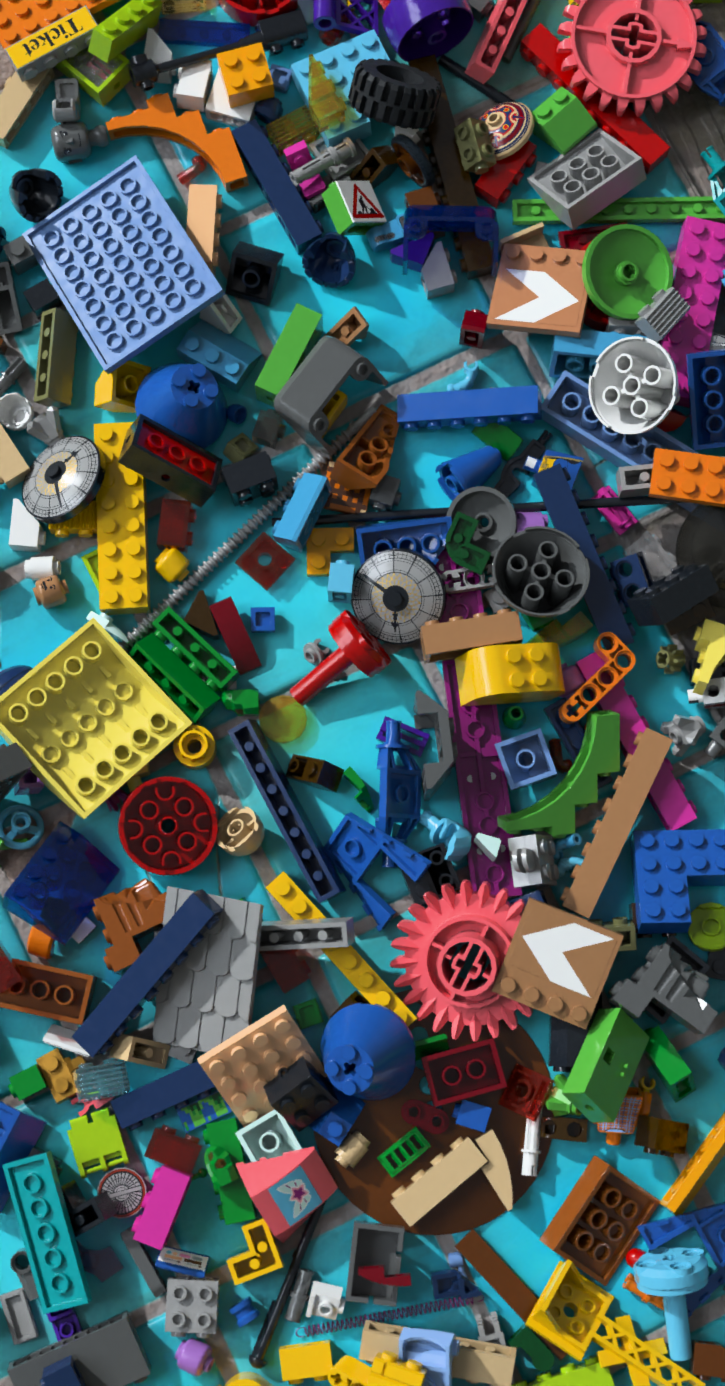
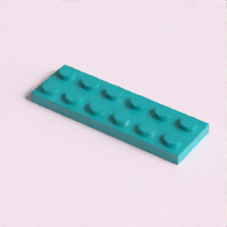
[2,1151,92,1314]

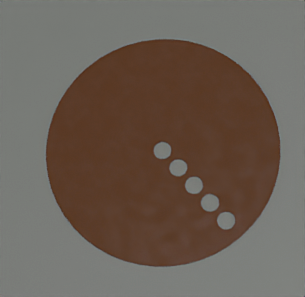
[313,989,554,1235]

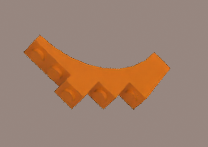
[105,93,249,193]

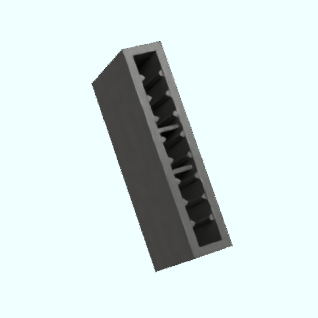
[7,1311,151,1386]

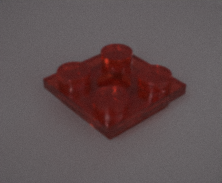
[235,531,295,591]
[499,1063,554,1122]

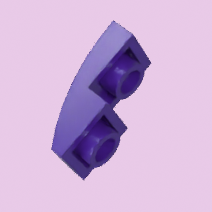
[47,1307,83,1341]

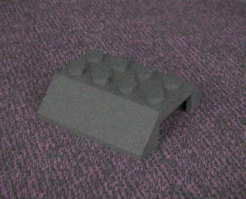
[413,690,458,801]

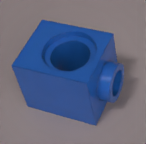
[452,1099,492,1133]

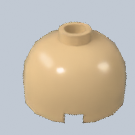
[216,806,265,856]

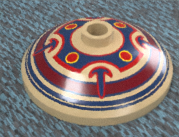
[478,102,534,160]

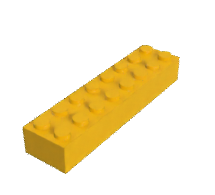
[94,422,151,615]

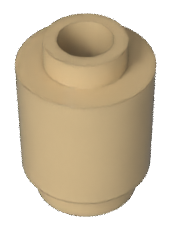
[334,1130,370,1168]

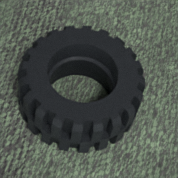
[348,58,442,129]

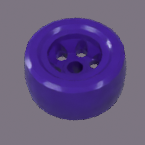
[382,0,474,62]

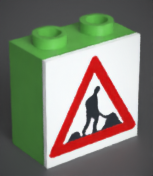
[321,180,387,235]

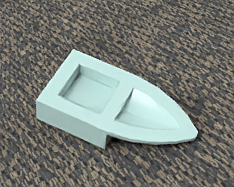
[86,611,129,644]

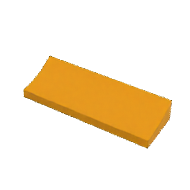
[659,1112,725,1215]

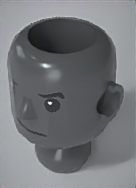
[51,121,109,164]

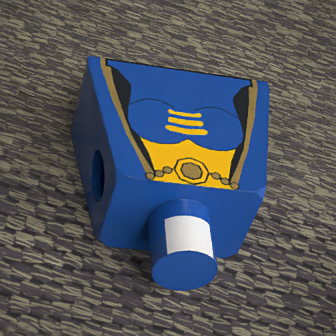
[523,450,584,490]

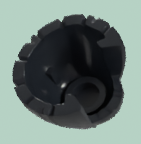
[9,168,63,223]

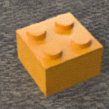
[217,42,275,108]

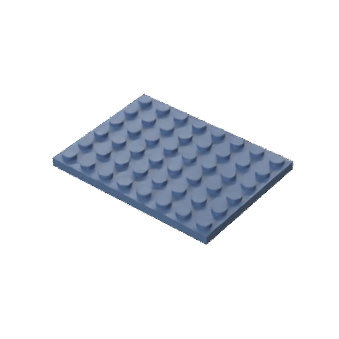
[22,155,226,374]

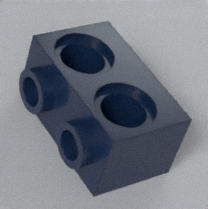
[609,551,653,608]

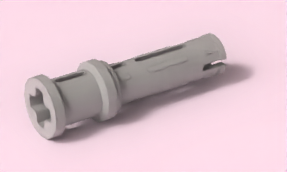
[289,137,357,186]

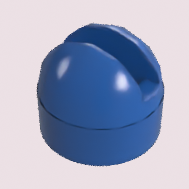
[227,404,247,424]

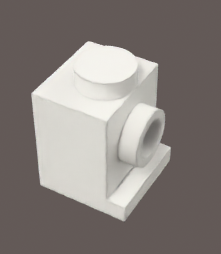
[305,1281,345,1320]

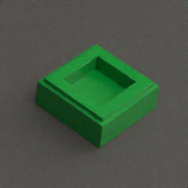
[292,998,324,1030]

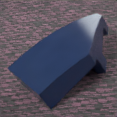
[430,1269,482,1300]

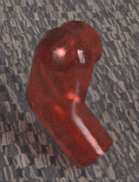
[177,155,207,185]
[549,738,572,774]

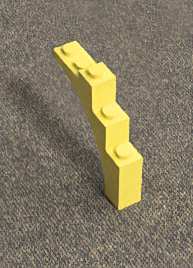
[691,618,725,695]

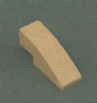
[474,1129,513,1211]

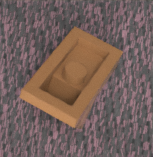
[323,306,369,346]

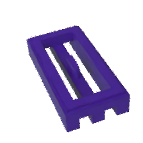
[376,716,430,758]

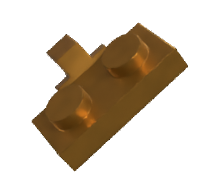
[36,1048,89,1105]

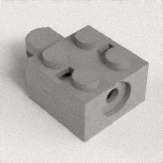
[508,834,559,889]

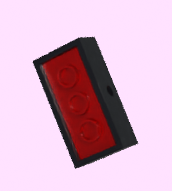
[118,414,223,507]

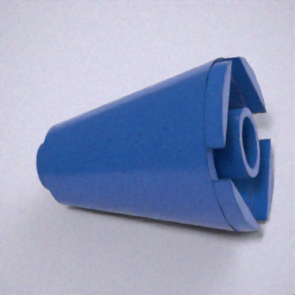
[435,446,502,501]

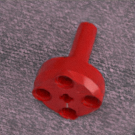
[290,610,392,706]

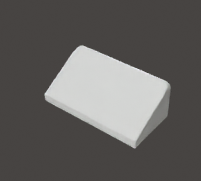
[42,1024,91,1057]

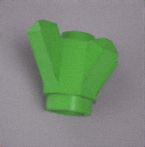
[545,1074,582,1117]

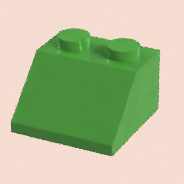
[532,87,597,155]

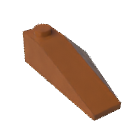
[330,404,399,490]

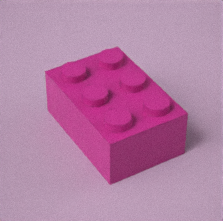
[131,1163,194,1250]

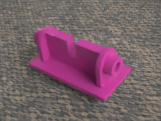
[591,485,638,536]

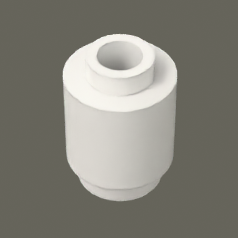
[24,556,61,581]

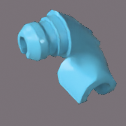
[447,361,479,391]
[557,857,584,877]

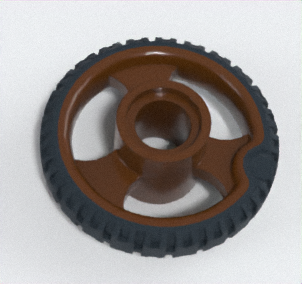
[391,134,435,188]

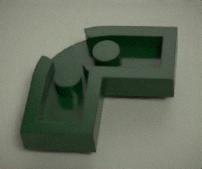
[445,511,492,575]

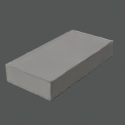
[0,1287,40,1345]

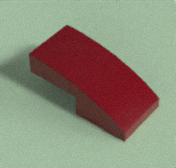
[358,1265,411,1286]

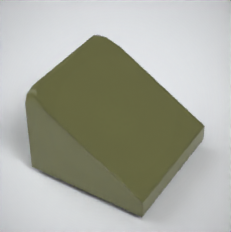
[223,432,259,463]

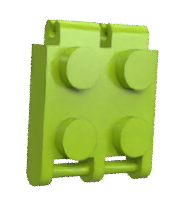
[67,1108,130,1179]

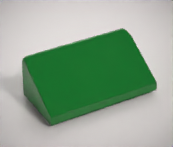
[471,423,523,462]
[415,1033,450,1061]

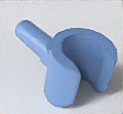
[448,1252,468,1279]

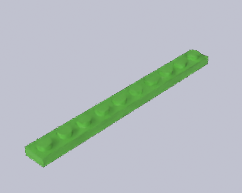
[512,196,725,225]

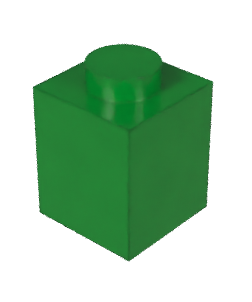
[8,1064,48,1101]

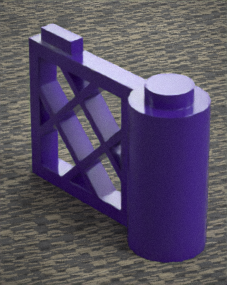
[313,0,379,36]

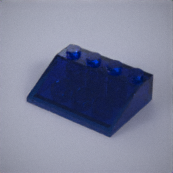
[3,821,120,946]

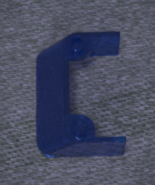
[403,205,499,276]

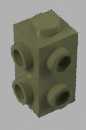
[454,117,497,175]

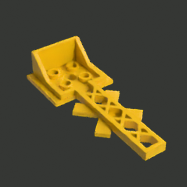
[524,1259,706,1386]

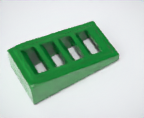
[377,1126,431,1178]

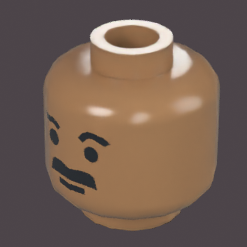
[32,575,70,609]

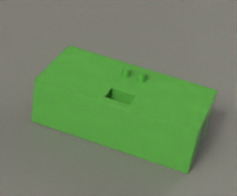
[255,303,323,407]
[562,1008,650,1122]

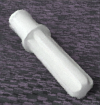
[521,1100,543,1177]

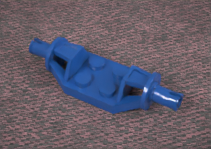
[686,20,725,107]
[375,720,421,868]

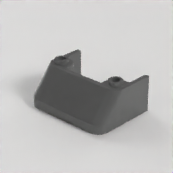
[274,336,389,456]

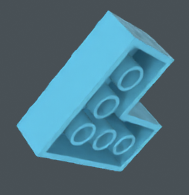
[290,29,390,148]

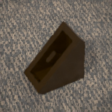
[184,590,220,640]

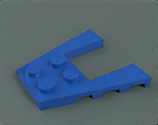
[324,812,432,932]
[637,1202,725,1318]

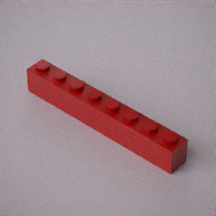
[520,23,670,175]

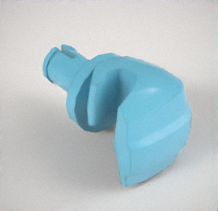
[419,810,472,861]

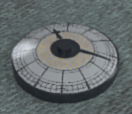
[22,436,106,524]
[351,548,447,644]

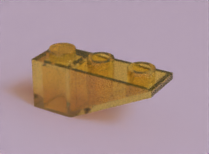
[309,54,347,132]

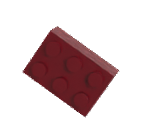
[421,1038,507,1107]

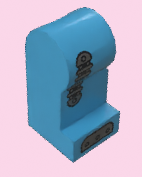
[366,213,413,252]

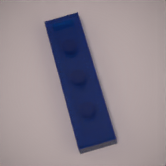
[158,18,251,47]

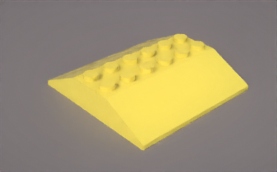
[0,617,193,820]

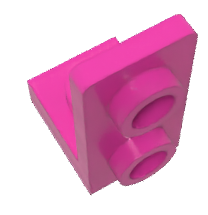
[283,140,327,199]

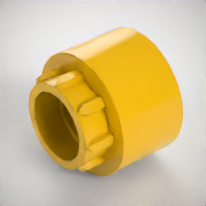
[173,725,217,770]

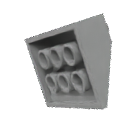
[527,128,646,230]

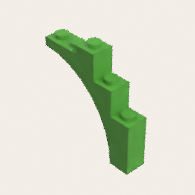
[497,710,620,838]

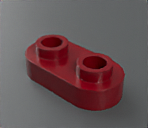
[401,1099,449,1134]

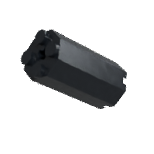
[548,991,602,1072]

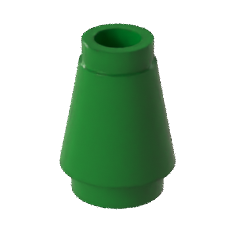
[502,706,526,729]

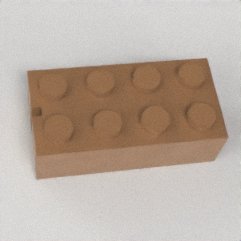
[420,609,523,664]

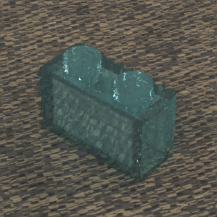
[73,1058,130,1103]

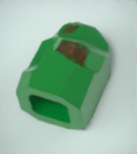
[221,689,260,716]
[204,1146,240,1189]

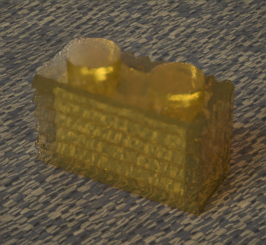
[265,104,320,156]

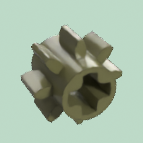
[656,644,686,674]

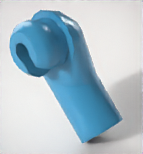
[553,833,582,860]

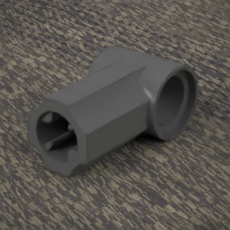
[10,1248,39,1301]

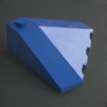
[356,516,452,565]

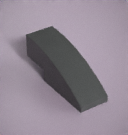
[0,261,23,335]

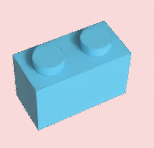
[327,560,355,603]

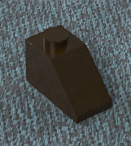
[349,145,399,189]

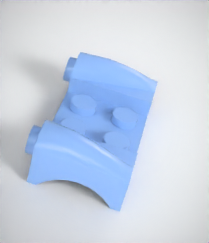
[399,1327,460,1386]

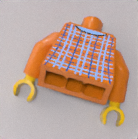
[591,1076,656,1145]

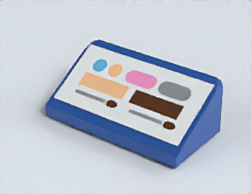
[155,1246,210,1278]

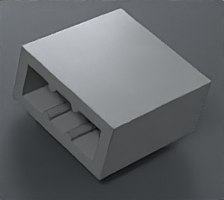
[165,1276,220,1338]

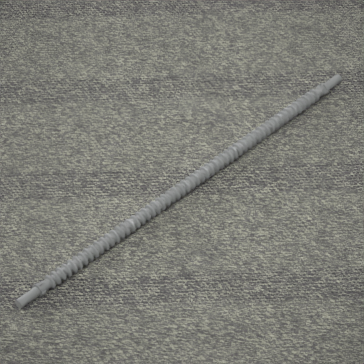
[117,406,377,653]

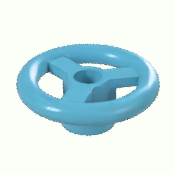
[0,805,44,850]

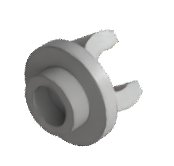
[303,638,330,665]

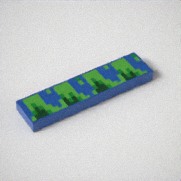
[177,1091,233,1133]

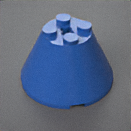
[135,363,228,449]
[320,1003,416,1101]

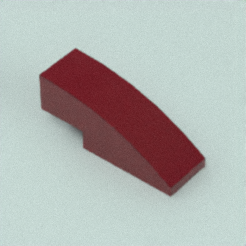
[209,596,262,676]

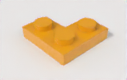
[307,527,354,577]

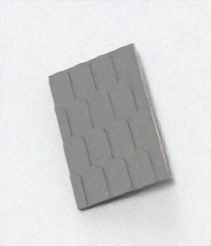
[153,886,264,1053]

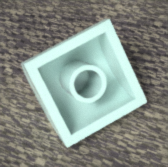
[235,1109,303,1162]

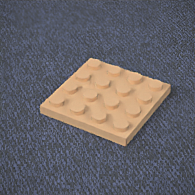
[197,1005,327,1127]

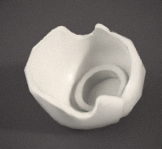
[0,393,34,431]

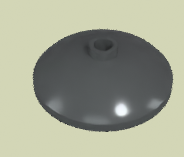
[447,486,517,558]

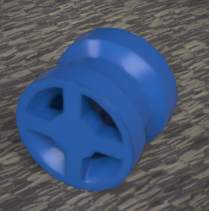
[229,1296,261,1328]

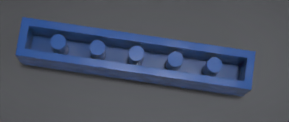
[397,385,542,431]

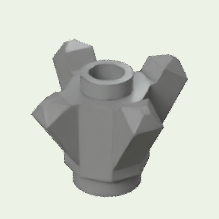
[26,406,65,446]
[660,714,706,757]

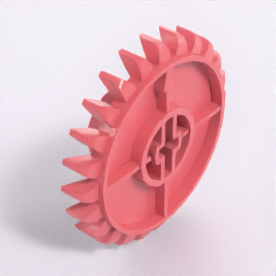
[557,0,707,117]
[390,880,533,1042]

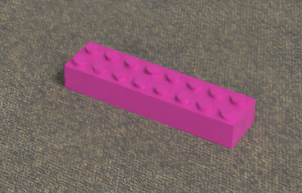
[658,216,725,408]

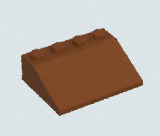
[539,1155,661,1286]

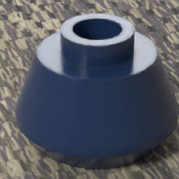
[254,97,283,127]

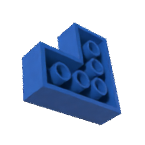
[630,829,725,934]

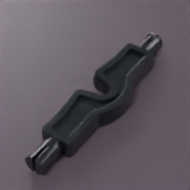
[494,430,553,497]

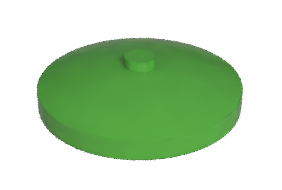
[582,224,673,321]

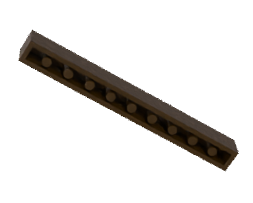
[408,54,496,280]

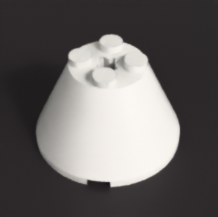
[588,336,680,435]

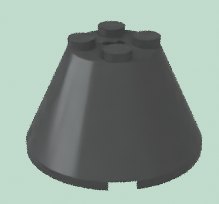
[492,526,590,618]

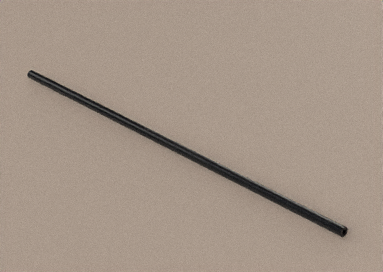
[272,495,689,527]

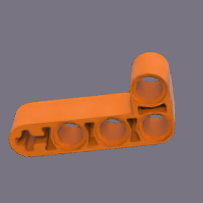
[558,632,636,724]

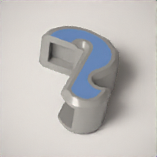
[52,78,81,122]

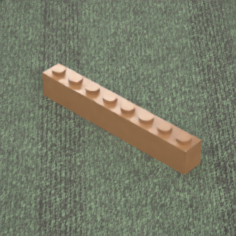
[560,727,673,919]

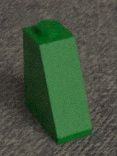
[643,1025,696,1103]

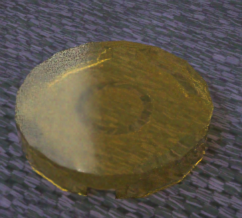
[259,695,307,744]

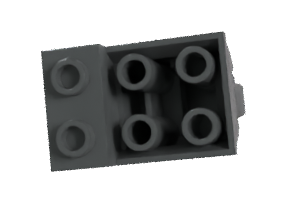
[608,943,718,1034]

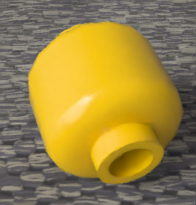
[154,547,189,583]

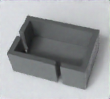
[345,1220,405,1307]

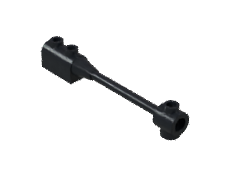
[128,9,308,91]

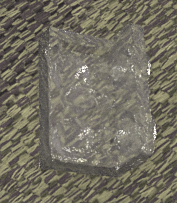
[622,531,677,580]

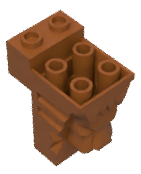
[92,878,167,974]

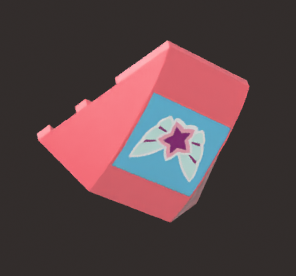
[235,1146,338,1243]

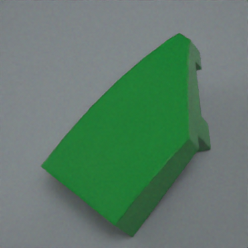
[343,766,374,813]

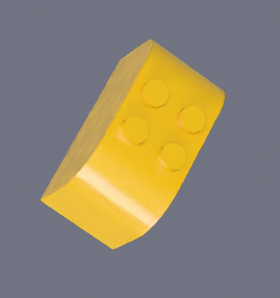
[455,642,565,706]

